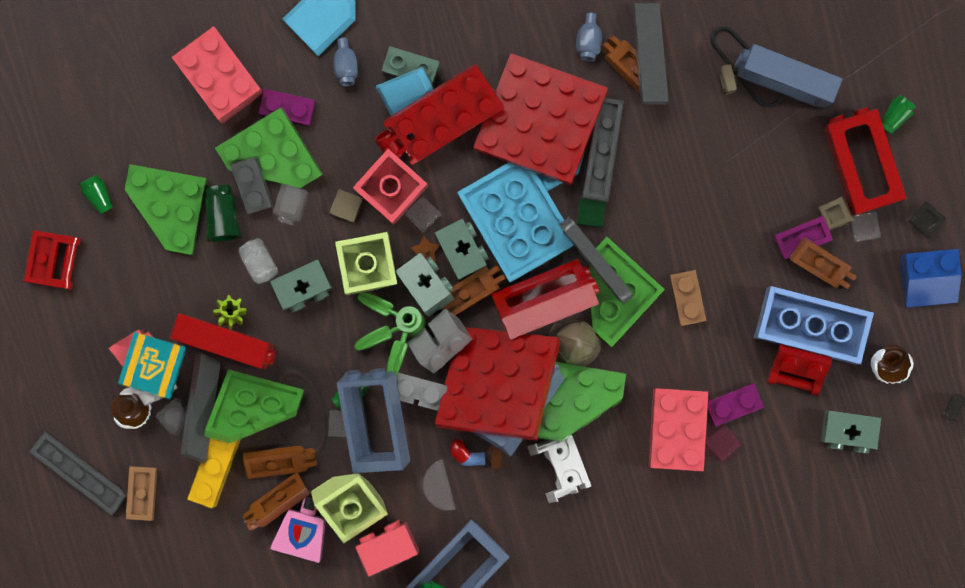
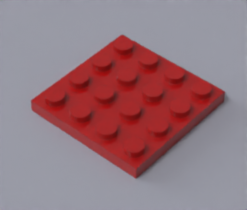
[473,53,608,185]
[435,327,561,441]

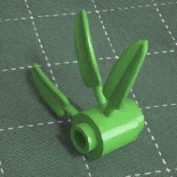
[355,292,427,376]

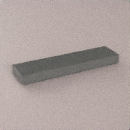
[632,3,669,105]
[582,98,624,203]
[180,353,221,462]
[29,431,128,516]

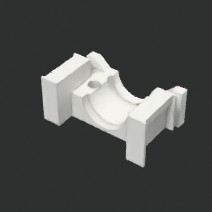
[527,434,591,503]

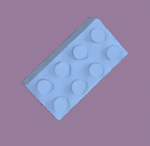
[754,286,874,365]

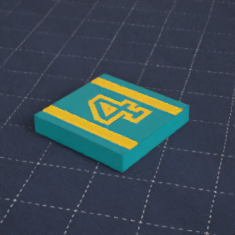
[118,332,186,399]

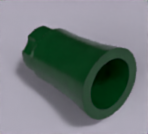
[205,185,243,242]

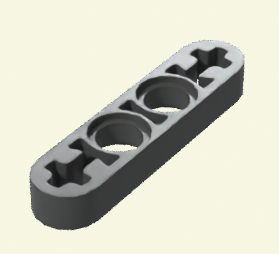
[559,217,633,304]

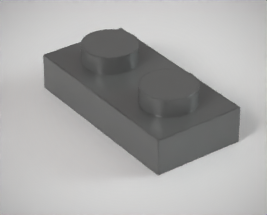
[230,156,274,214]

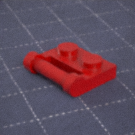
[24,230,81,290]
[767,344,832,396]

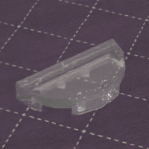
[423,459,456,511]

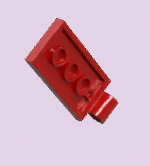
[374,63,504,165]

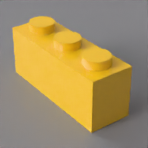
[187,438,241,508]

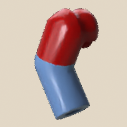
[450,439,485,466]

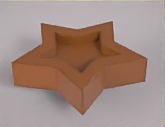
[411,236,440,263]

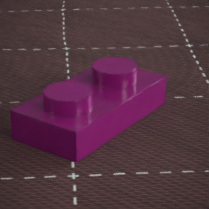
[258,89,316,126]
[774,216,833,260]
[707,383,764,427]

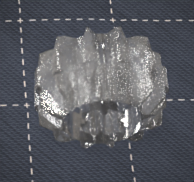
[239,238,278,284]

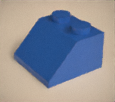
[900,249,962,308]

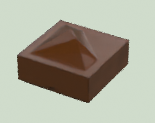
[486,444,502,468]

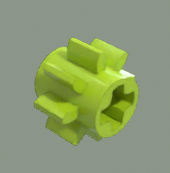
[213,295,246,330]

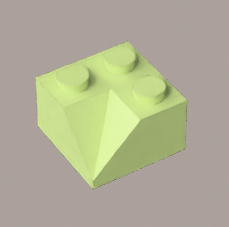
[335,232,397,295]
[311,474,388,543]

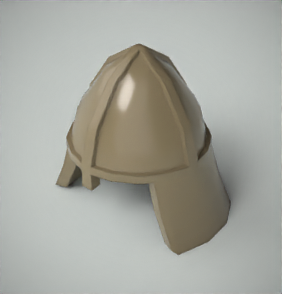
[549,320,602,367]

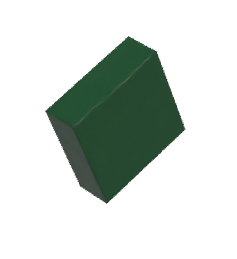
[577,198,606,228]

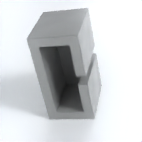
[407,308,472,373]
[396,373,447,411]

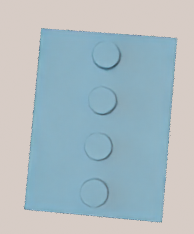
[457,163,574,283]

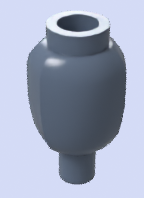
[576,13,602,61]
[333,38,358,86]

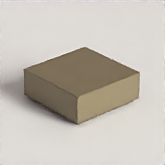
[718,64,737,95]
[329,189,363,223]
[818,196,854,231]

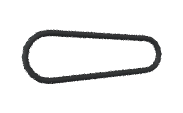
[711,26,784,107]

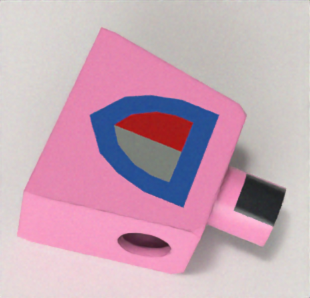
[271,497,326,563]

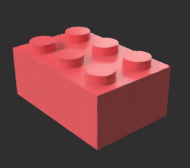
[172,26,263,124]
[648,388,708,471]

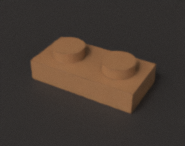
[669,270,707,326]
[126,466,157,521]

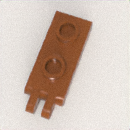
[601,36,640,93]
[789,237,857,289]
[442,266,506,316]
[243,446,317,479]
[242,473,311,530]

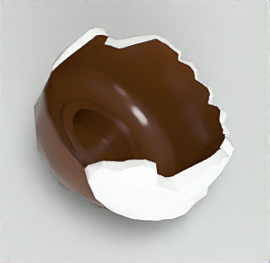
[870,345,913,384]
[111,387,152,429]

